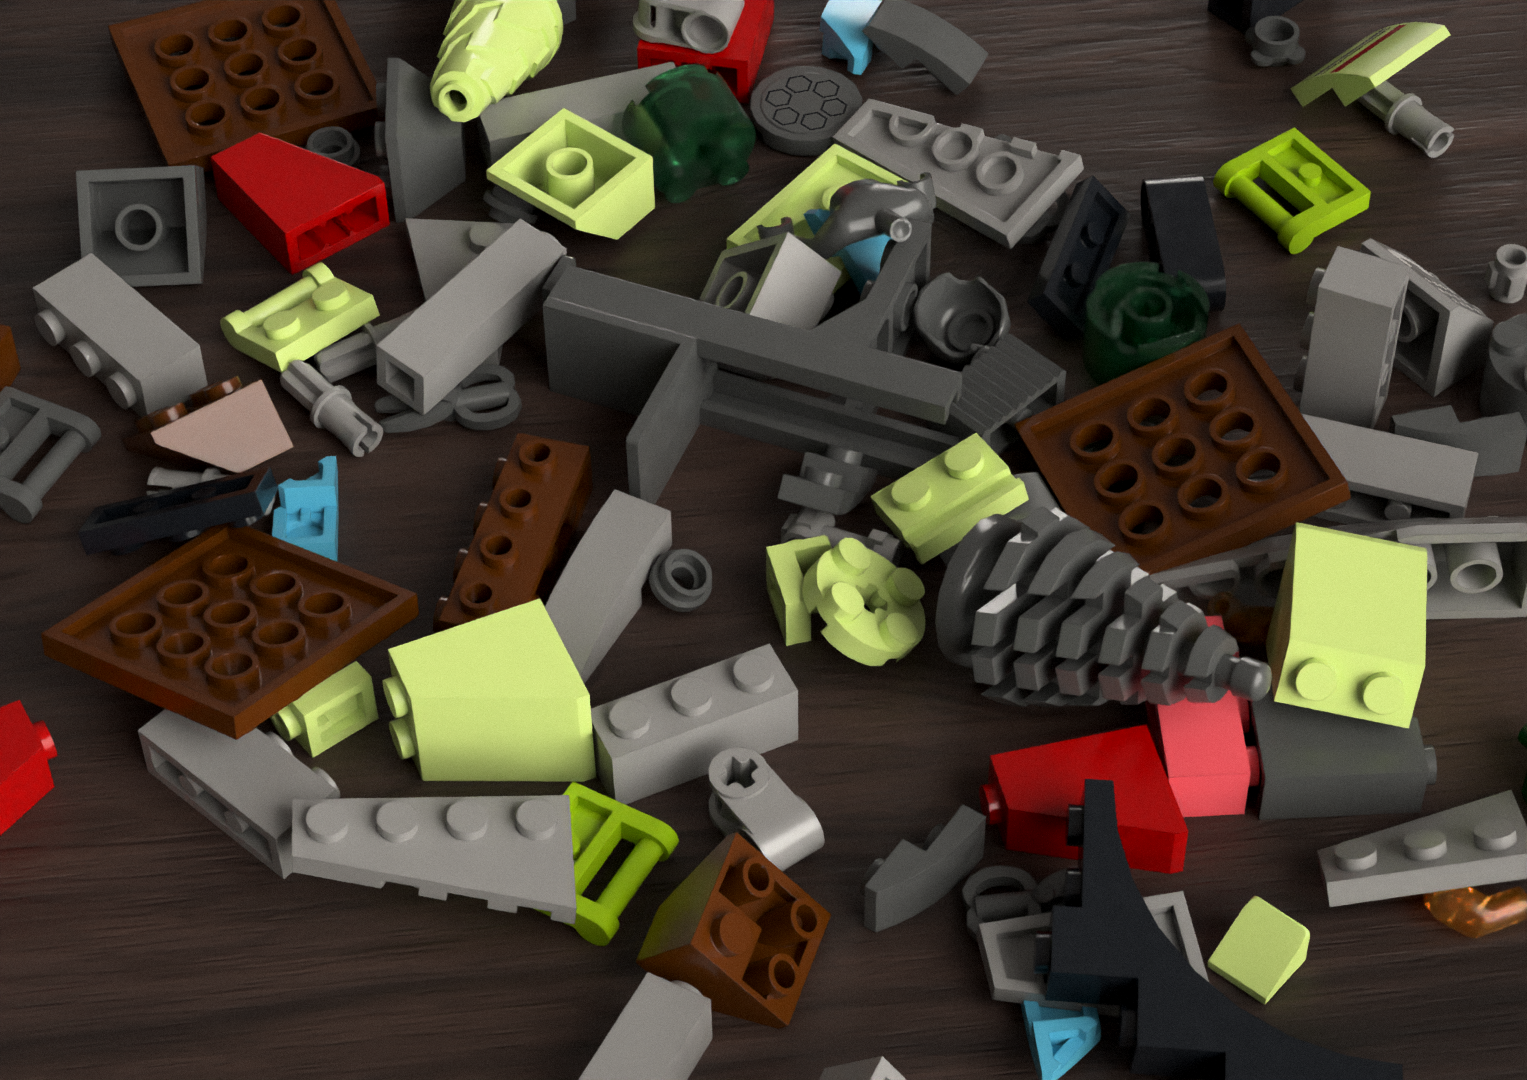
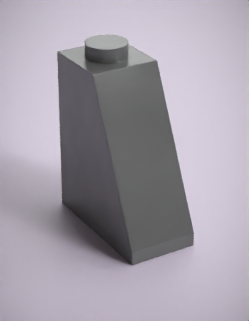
[1244,684,1437,820]

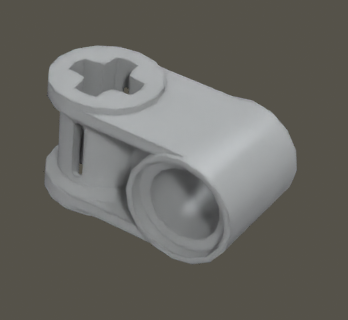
[633,0,745,54]
[708,747,825,872]

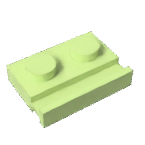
[870,433,1029,564]

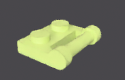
[220,262,380,373]

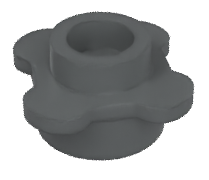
[1245,16,1306,67]

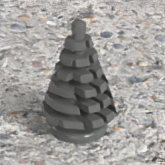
[935,506,1272,707]

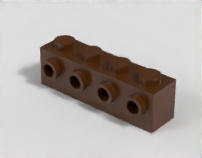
[433,433,593,633]

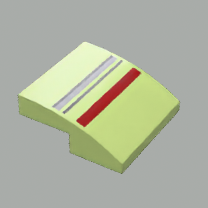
[1290,22,1451,107]

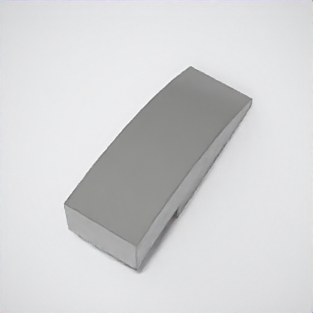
[545,489,672,684]

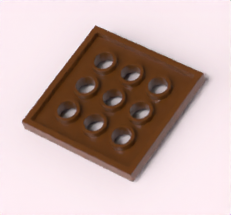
[108,0,385,173]
[1014,323,1351,575]
[41,523,419,740]

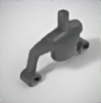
[757,172,937,260]

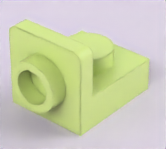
[766,535,832,646]
[270,661,379,758]

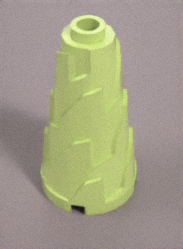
[430,0,563,122]

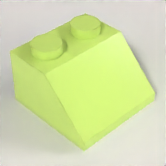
[486,108,655,240]

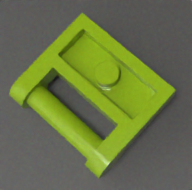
[1213,127,1371,254]
[535,781,679,946]

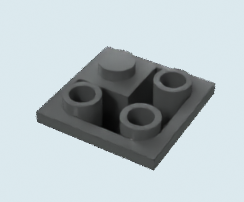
[375,58,466,223]

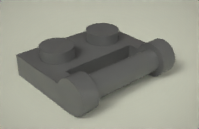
[0,386,102,524]

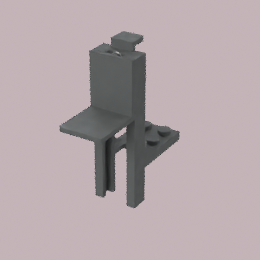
[542,218,962,505]

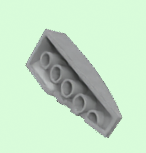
[1150,516,1527,624]

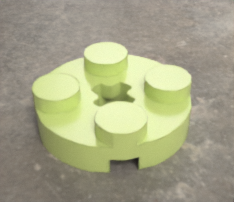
[802,538,925,666]

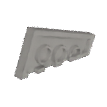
[832,98,1084,250]
[292,795,576,924]

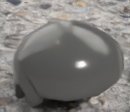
[913,273,1011,365]

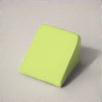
[1207,896,1310,1005]

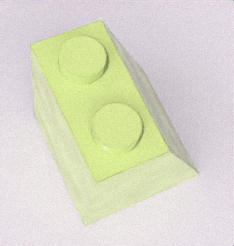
[1265,522,1427,729]
[382,598,596,782]

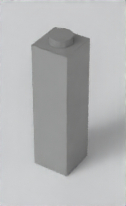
[477,62,698,184]
[376,218,567,416]
[578,972,713,1080]

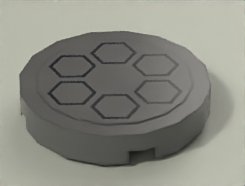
[750,66,862,156]

